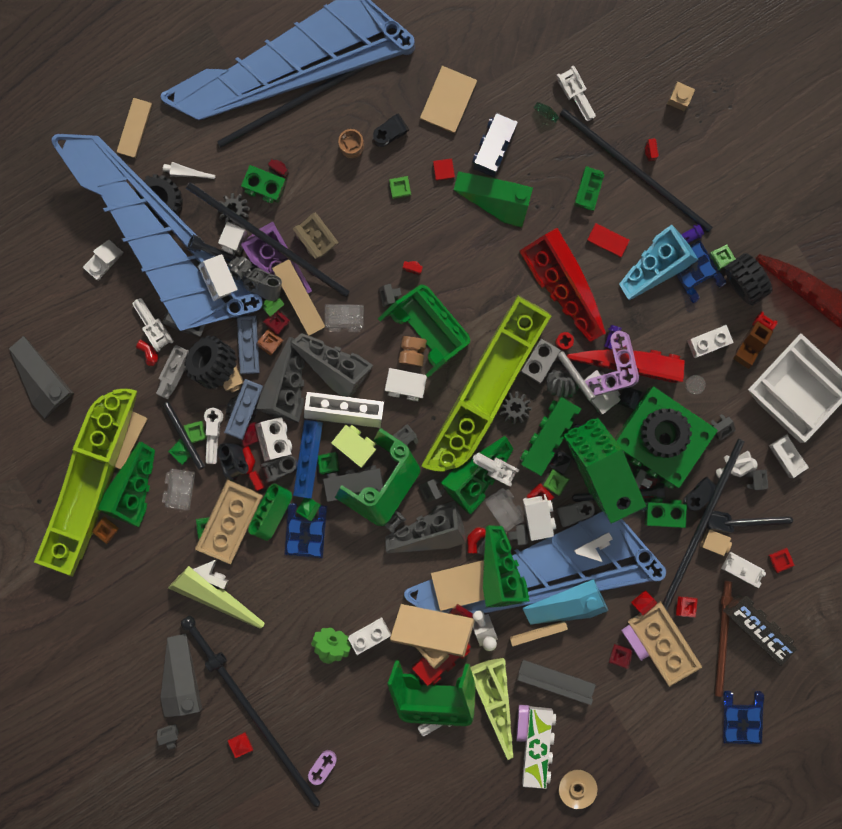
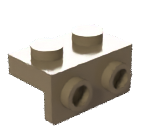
[293,212,339,259]

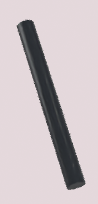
[162,402,205,470]

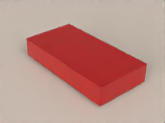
[587,223,630,258]

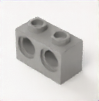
[521,339,561,384]

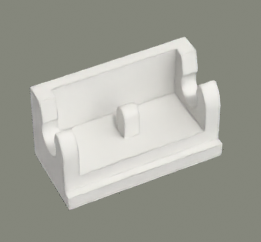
[198,254,238,301]
[769,434,809,478]
[721,552,766,588]

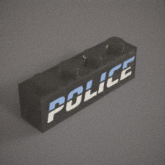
[723,594,797,666]

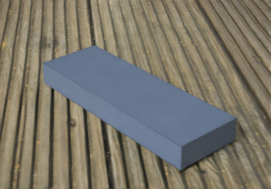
[237,316,260,374]
[224,379,263,440]

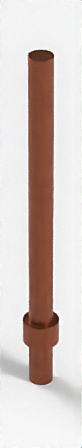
[715,581,733,697]

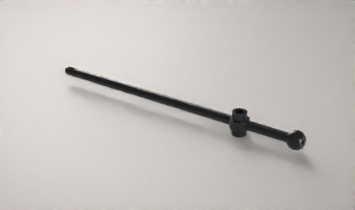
[181,616,320,807]

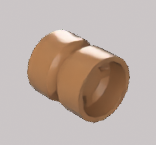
[338,129,364,158]
[398,336,427,367]

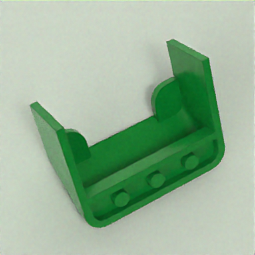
[378,285,470,378]
[334,428,421,526]
[387,661,476,726]

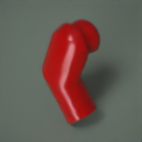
[136,340,158,366]
[241,446,255,475]
[467,527,486,553]

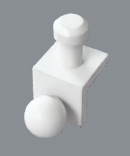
[716,451,758,479]
[473,611,498,651]

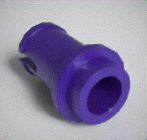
[681,225,704,243]
[604,325,622,349]

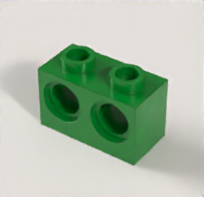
[241,165,287,204]
[645,499,687,528]

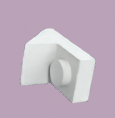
[83,240,124,281]
[574,532,613,562]
[193,559,229,589]

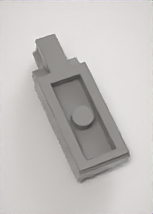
[156,345,189,399]

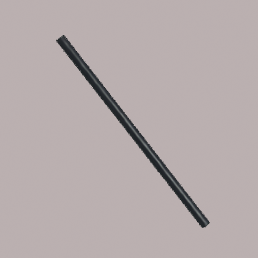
[217,64,374,148]
[560,109,713,233]
[186,182,350,297]
[662,438,745,611]

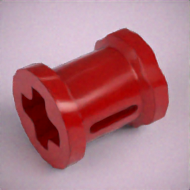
[752,311,778,331]
[555,332,574,350]

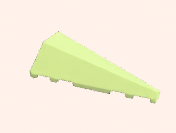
[168,566,265,629]
[470,658,513,760]

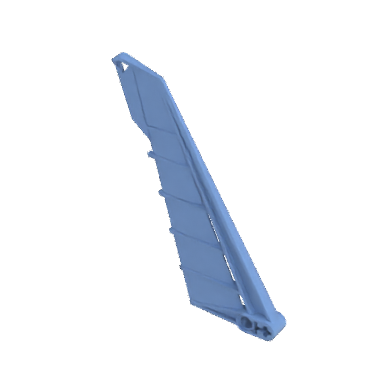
[161,0,415,120]
[51,134,262,331]
[404,512,666,614]

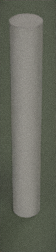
[557,351,596,401]

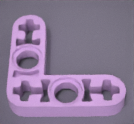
[585,331,639,396]

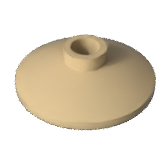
[559,770,597,809]

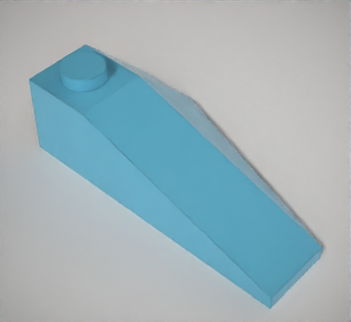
[619,225,698,300]
[523,579,608,625]

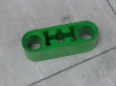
[248,484,292,541]

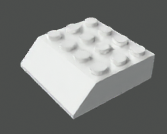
[748,333,842,443]

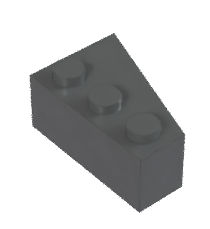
[323,465,384,502]

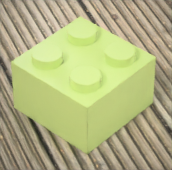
[331,425,377,468]

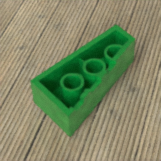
[520,397,581,476]

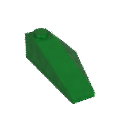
[454,171,533,228]
[441,436,514,514]
[97,442,155,527]
[483,525,530,607]

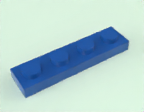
[293,420,323,498]

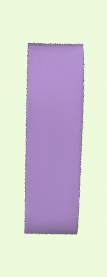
[621,625,649,661]
[516,705,529,742]
[308,750,337,785]

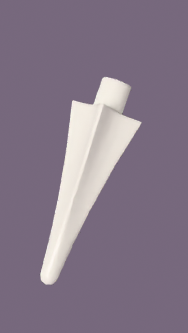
[163,162,216,179]

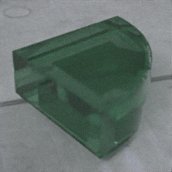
[534,102,559,123]

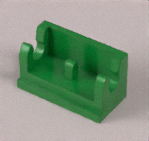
[574,166,605,211]

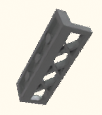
[516,659,596,705]

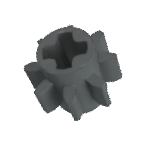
[228,257,253,281]

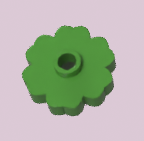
[311,628,351,664]

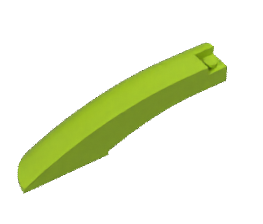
[421,295,551,471]
[34,389,137,577]

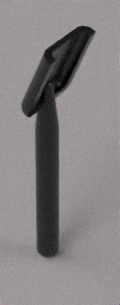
[708,511,793,533]

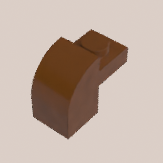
[733,321,773,369]

